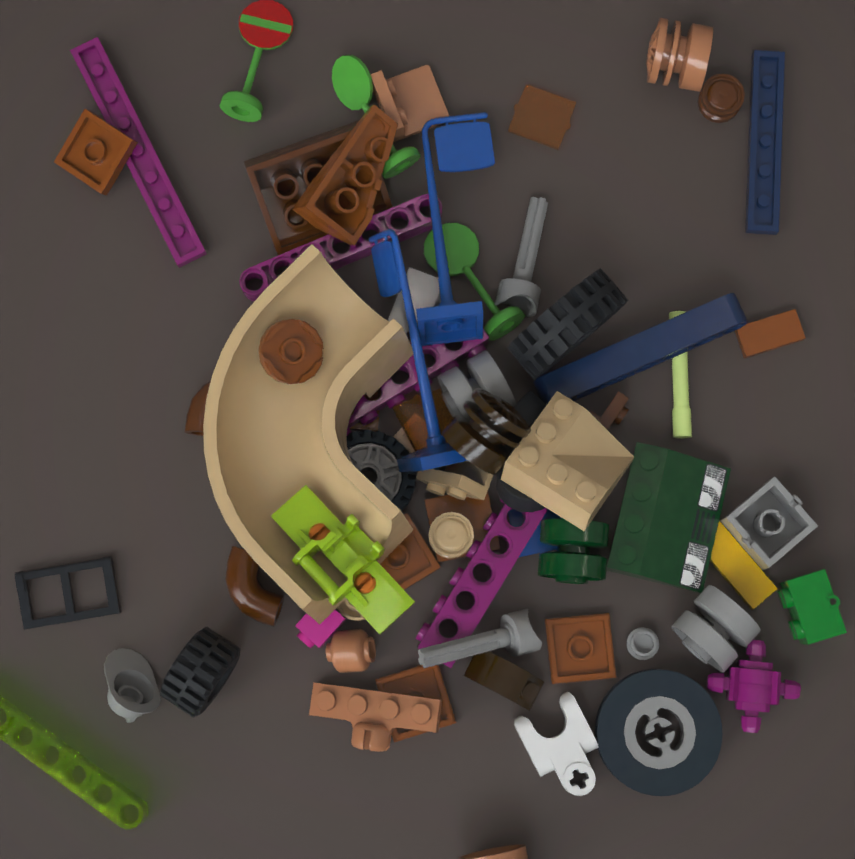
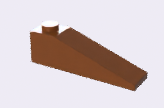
[292,104,398,246]

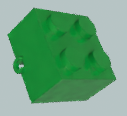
[777,569,847,645]

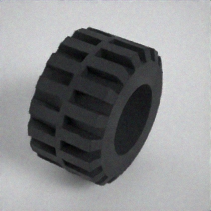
[160,626,241,718]

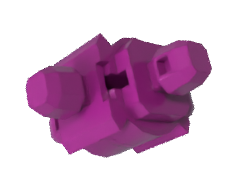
[706,640,801,733]

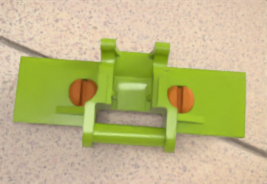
[271,485,415,635]

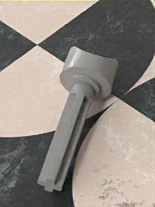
[495,197,548,317]
[418,609,542,668]

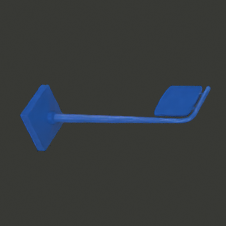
[416,112,495,346]
[368,229,468,472]

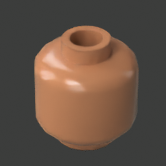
[326,629,376,673]

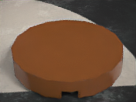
[258,319,324,384]

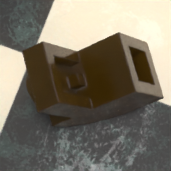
[463,651,544,711]

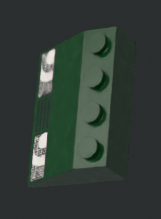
[607,442,731,593]

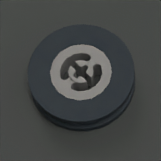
[595,669,723,796]

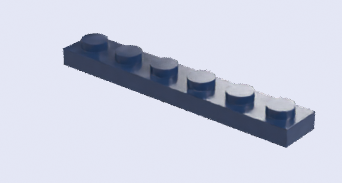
[745,50,785,235]

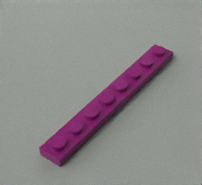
[70,37,207,268]

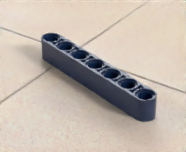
[533,293,748,405]

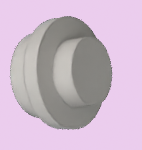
[626,627,659,660]

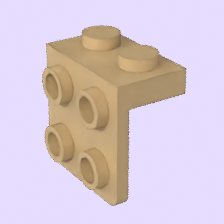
[416,443,504,500]

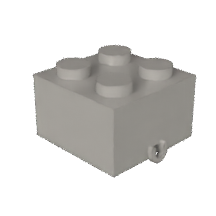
[720,477,818,570]

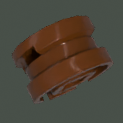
[698,73,745,123]

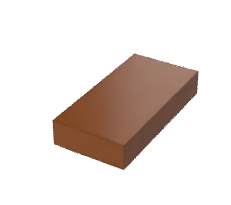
[735,309,806,359]

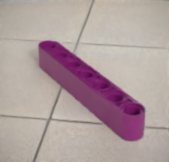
[239,194,443,301]

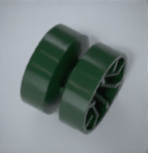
[538,519,609,584]

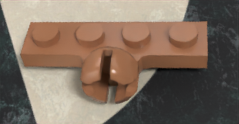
[309,682,442,752]

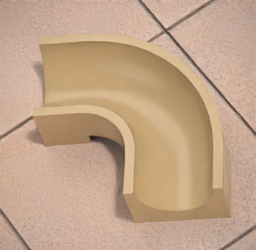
[203,244,413,624]

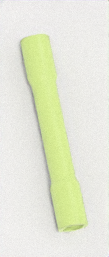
[669,311,692,439]

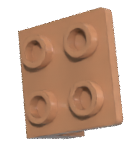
[370,65,449,142]

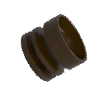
[442,388,531,475]

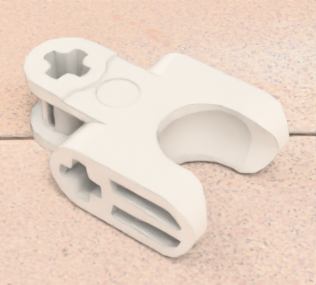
[514,691,599,796]

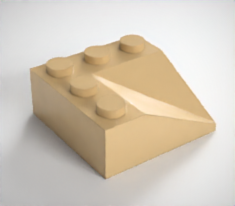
[500,391,634,531]

